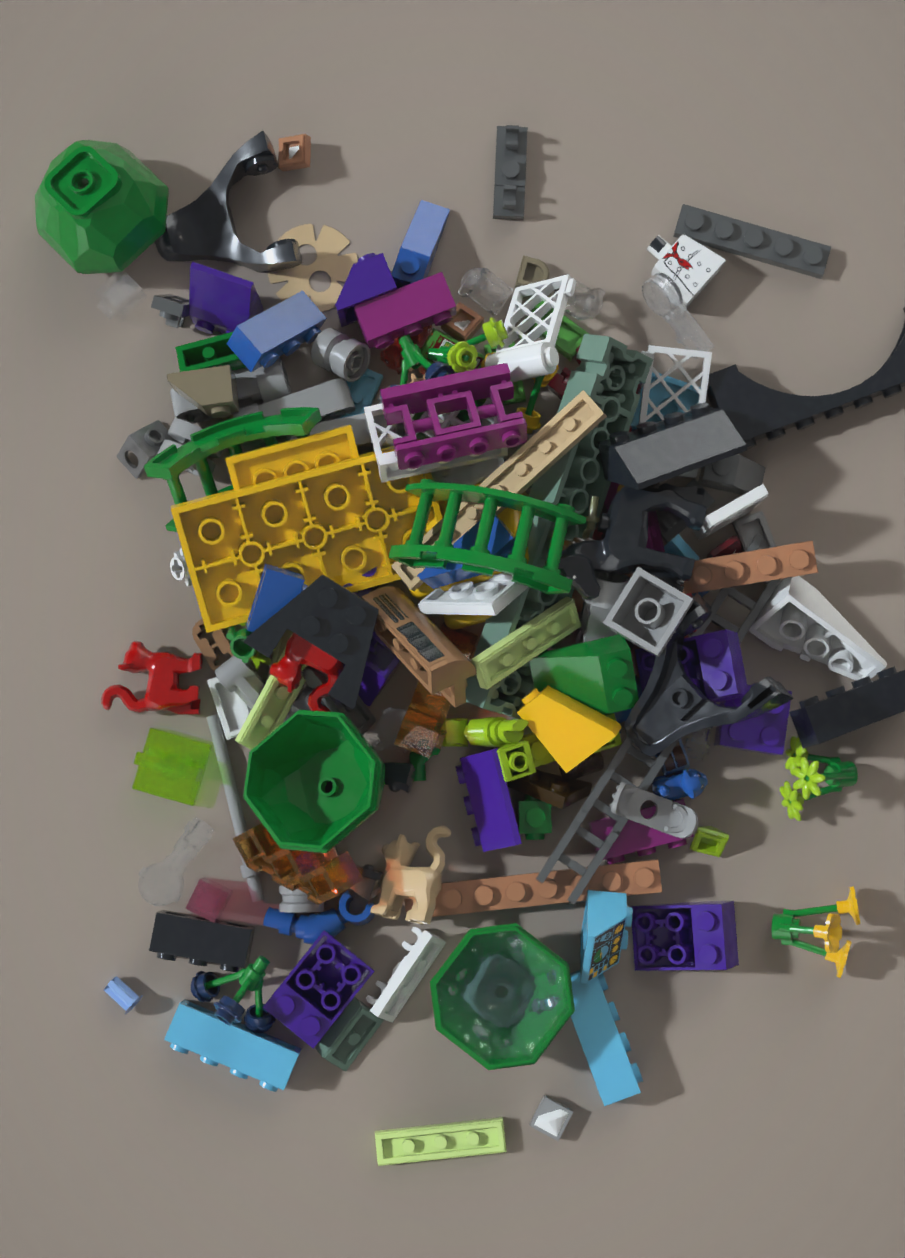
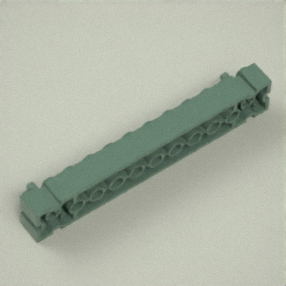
[466,334,653,719]

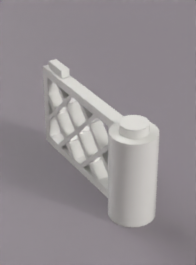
[485,274,577,382]
[639,345,712,478]

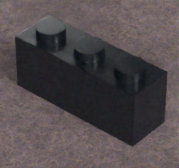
[149,910,255,972]

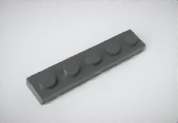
[673,204,831,279]

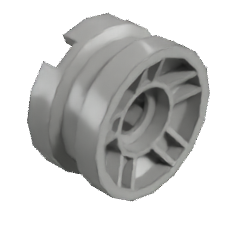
[279,884,324,913]

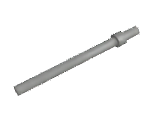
[207,714,264,903]

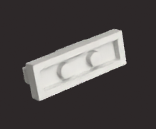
[366,927,446,1023]

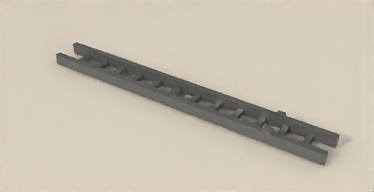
[535,533,781,905]

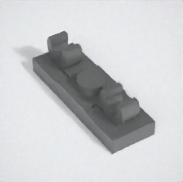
[493,125,528,220]

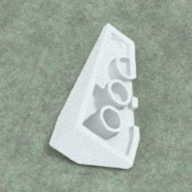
[749,576,887,680]

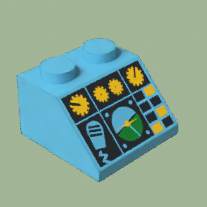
[580,890,633,984]

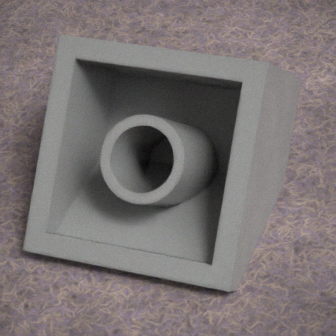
[603,567,694,657]

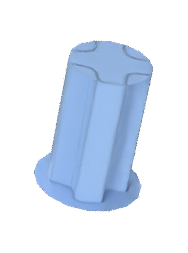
[104,976,143,1015]

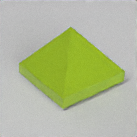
[689,826,729,857]

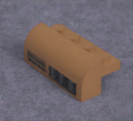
[362,586,477,708]

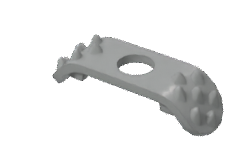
[610,782,698,839]

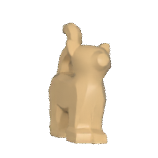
[370,826,451,925]

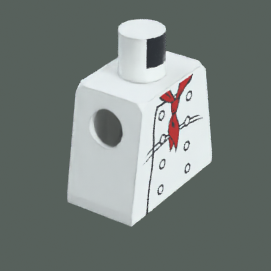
[647,235,726,312]

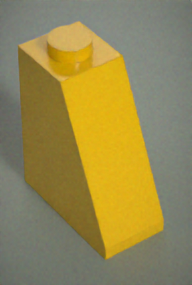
[517,685,622,773]

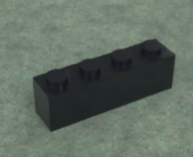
[789,666,905,748]

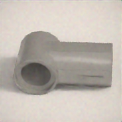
[215,655,266,710]

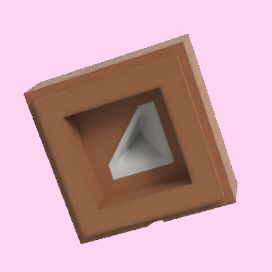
[278,134,311,171]
[441,302,484,341]

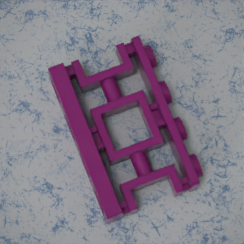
[380,363,527,470]

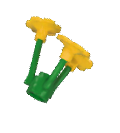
[771,886,860,978]

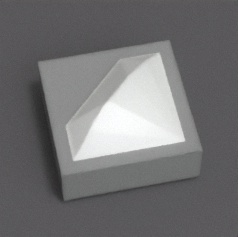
[529,1095,573,1141]

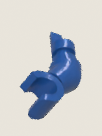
[263,890,376,945]

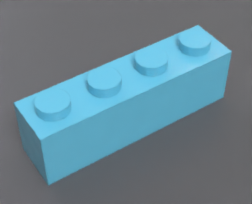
[557,970,643,1106]
[164,999,302,1092]

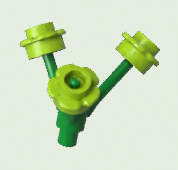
[428,317,508,404]

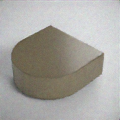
[515,255,550,288]

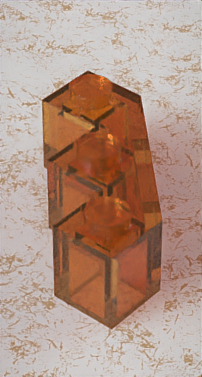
[394,622,478,759]
[233,823,363,905]

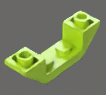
[497,713,622,782]

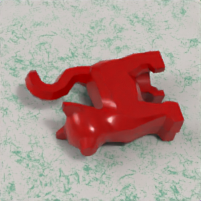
[270,632,344,712]
[101,641,203,714]

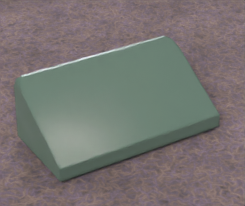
[316,997,384,1072]

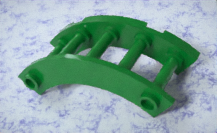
[144,407,322,532]
[388,479,587,594]

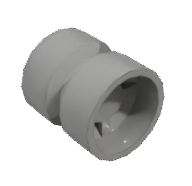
[311,328,371,382]

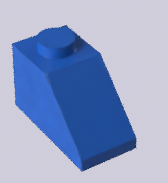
[246,563,308,632]

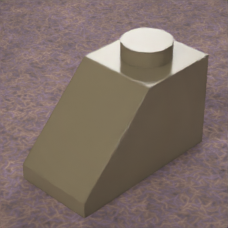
[167,365,239,418]

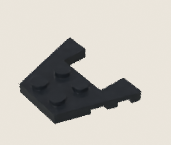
[244,574,379,709]

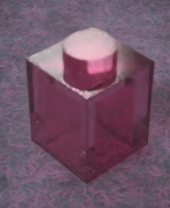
[185,877,233,923]

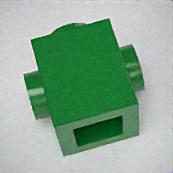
[517,794,552,840]

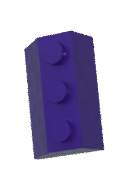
[455,748,522,852]

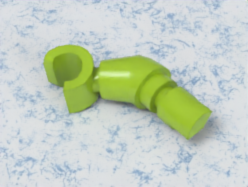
[438,717,529,747]

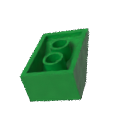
[529,634,639,714]

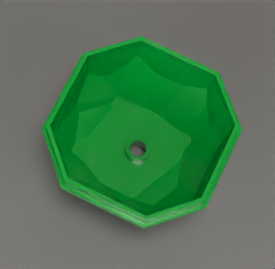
[35,140,169,274]
[243,710,385,853]

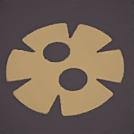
[268,224,358,312]

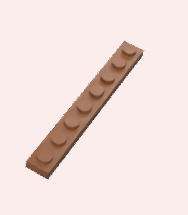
[572,540,818,612]
[404,859,662,917]

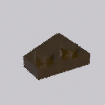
[507,768,592,809]

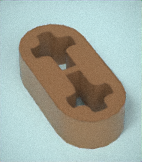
[192,619,233,671]

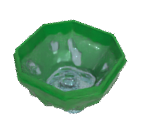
[430,923,575,1070]

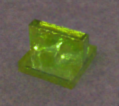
[132,728,212,806]

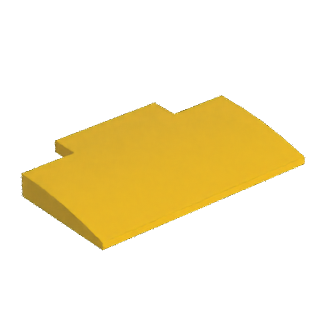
[171,424,443,633]

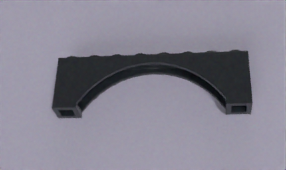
[707,307,905,450]

